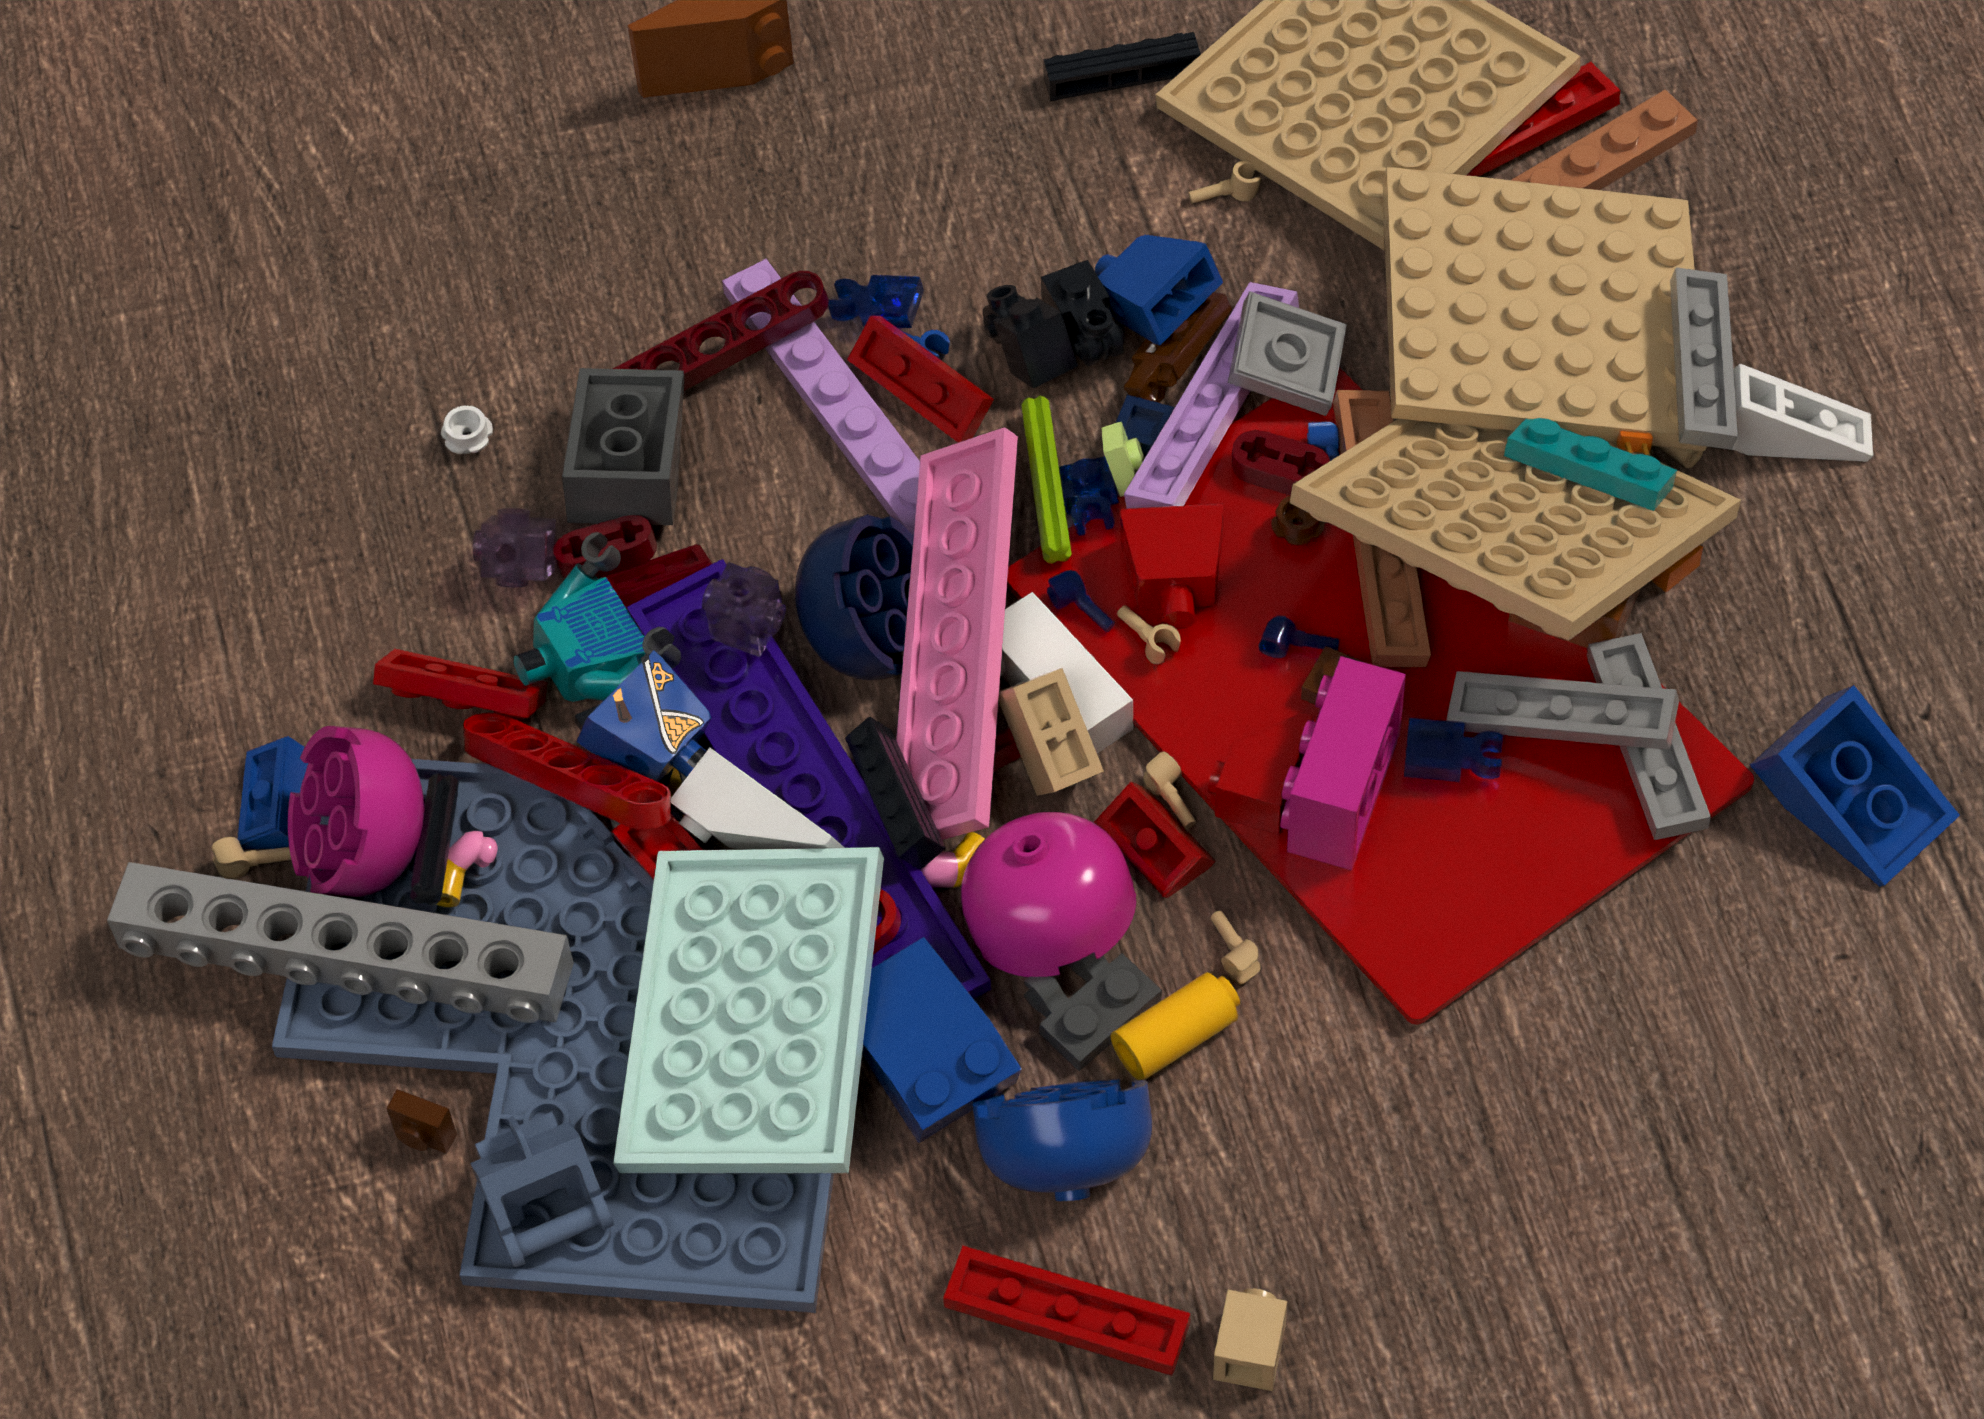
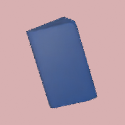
[237,736,308,850]

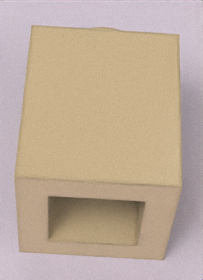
[1213,1289,1287,1391]

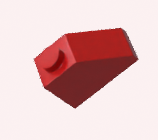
[1208,712,1314,835]

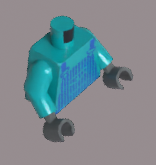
[514,532,681,702]

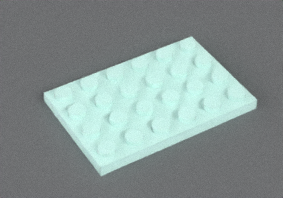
[613,847,884,1173]

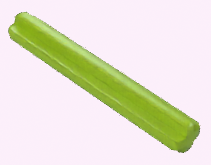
[1021,395,1072,564]

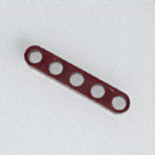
[613,271,829,391]

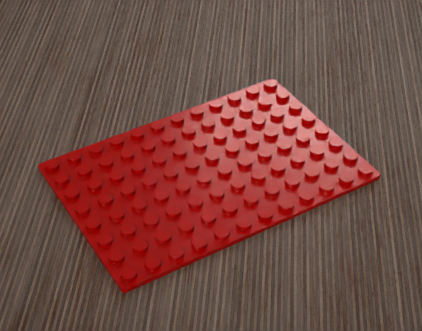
[1007,367,1754,1025]

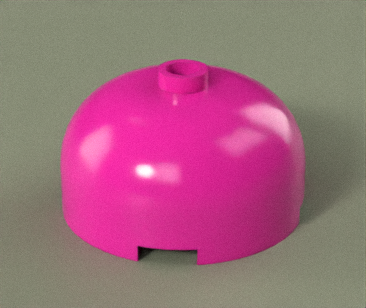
[288,726,424,897]
[961,812,1136,977]

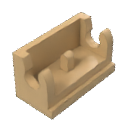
[998,668,1104,796]

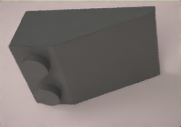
[562,368,684,525]

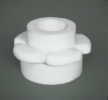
[441,406,493,454]

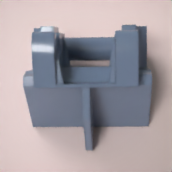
[470,1112,614,1268]

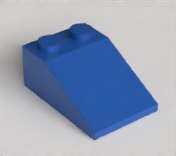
[1750,685,1960,887]
[862,937,1022,1143]

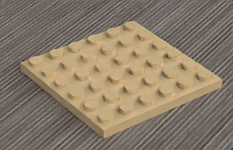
[1155,0,1581,250]
[1382,167,1707,451]
[1290,419,1741,641]

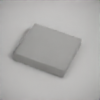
[1227,291,1347,416]

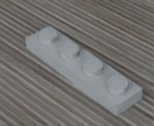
[1670,267,1738,450]
[1587,633,1711,840]
[1446,671,1679,750]

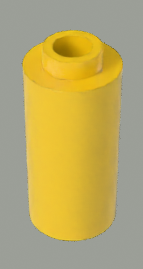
[1110,972,1240,1080]

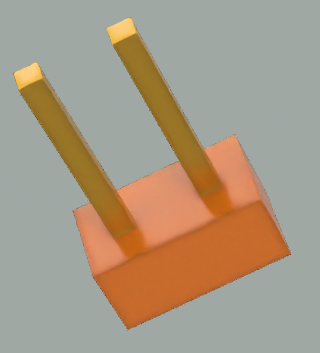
[1616,431,1653,456]

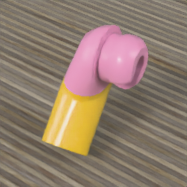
[437,831,498,907]
[921,832,985,888]

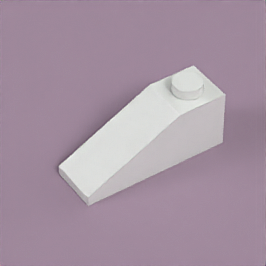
[1732,364,1873,462]
[671,748,844,850]

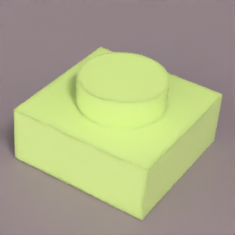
[1101,421,1144,497]

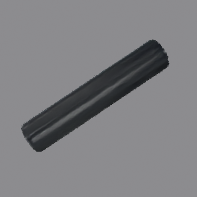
[410,773,459,906]

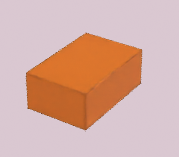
[1652,545,1703,592]

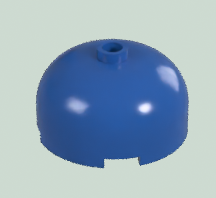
[972,1079,1152,1201]

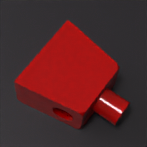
[1120,504,1223,629]

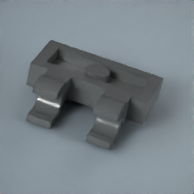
[1024,953,1162,1071]

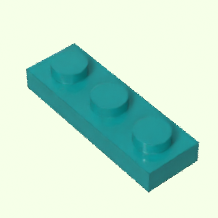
[1504,418,1677,511]

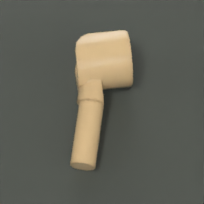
[1189,160,1261,204]
[1117,605,1181,664]
[1143,752,1196,829]
[212,837,291,880]
[1211,911,1261,985]

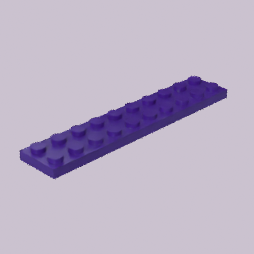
[627,559,991,999]

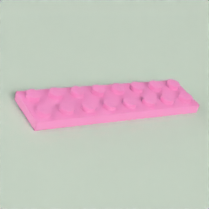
[896,427,1018,840]

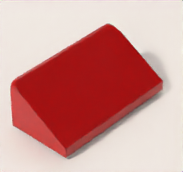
[1094,782,1216,898]

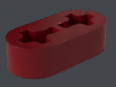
[1232,430,1330,496]
[553,515,657,579]

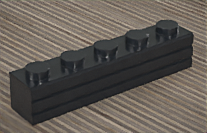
[1043,32,1201,102]
[845,717,946,870]

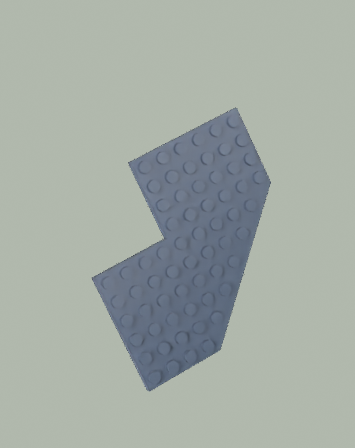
[272,759,834,1313]

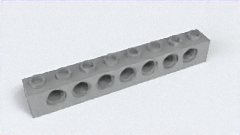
[107,862,574,1023]

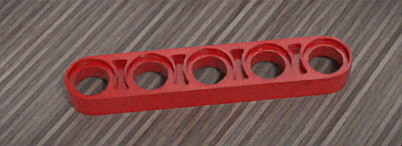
[463,712,671,830]

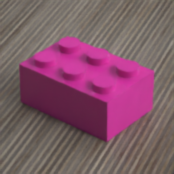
[1280,656,1406,870]

